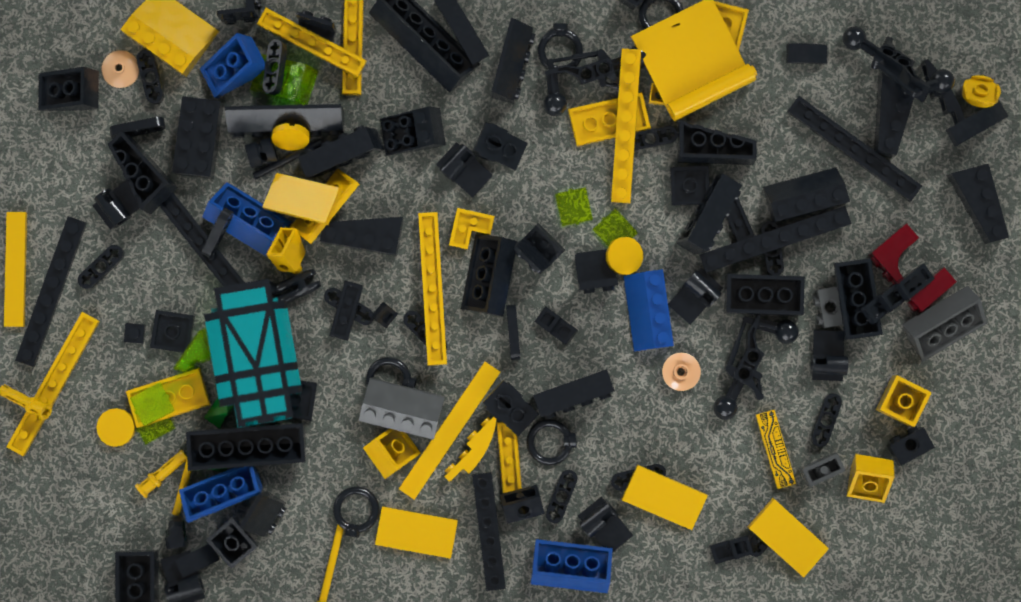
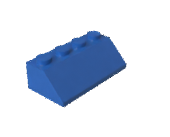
[202,182,291,257]
[623,269,674,352]
[179,466,263,523]
[531,539,613,593]

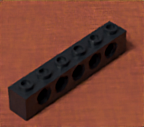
[472,472,506,591]

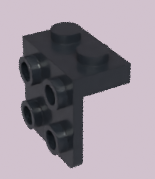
[216,0,262,25]
[296,10,337,42]
[513,223,565,274]
[575,249,618,294]

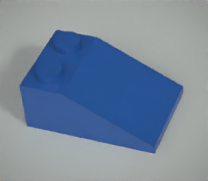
[200,33,266,99]

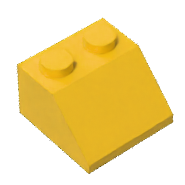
[363,429,421,479]
[847,454,894,503]

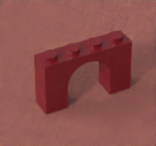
[869,223,957,312]

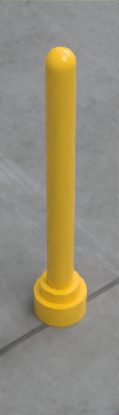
[317,524,344,602]

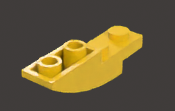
[444,416,497,482]

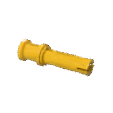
[0,384,52,421]
[135,449,187,498]

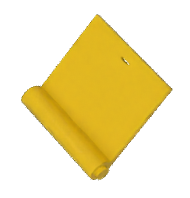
[631,0,757,121]

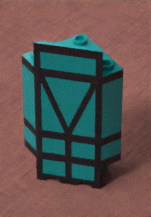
[204,279,302,428]

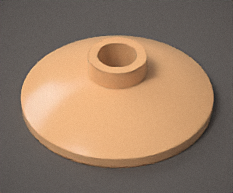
[102,50,139,88]
[662,353,701,391]

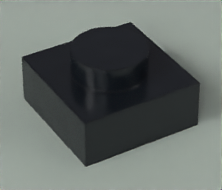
[371,302,398,328]
[124,323,146,344]

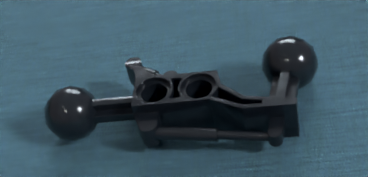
[842,26,955,103]
[543,45,646,116]
[713,315,799,420]

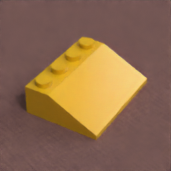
[120,0,220,77]

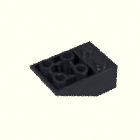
[380,106,446,156]

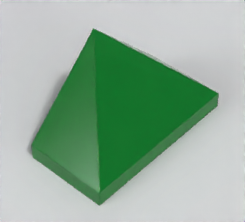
[204,398,234,429]

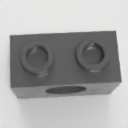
[813,287,843,328]
[799,453,846,487]

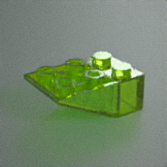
[250,54,318,105]
[173,327,211,372]

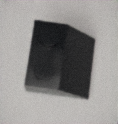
[206,516,259,569]

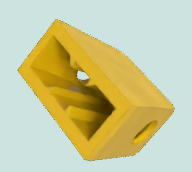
[266,227,306,274]

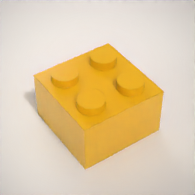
[875,375,932,427]

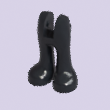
[269,269,321,304]

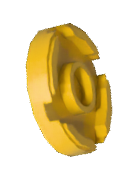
[961,75,1001,108]
[271,123,310,151]
[606,237,643,275]
[96,408,135,447]

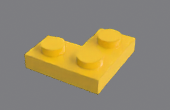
[449,208,495,250]

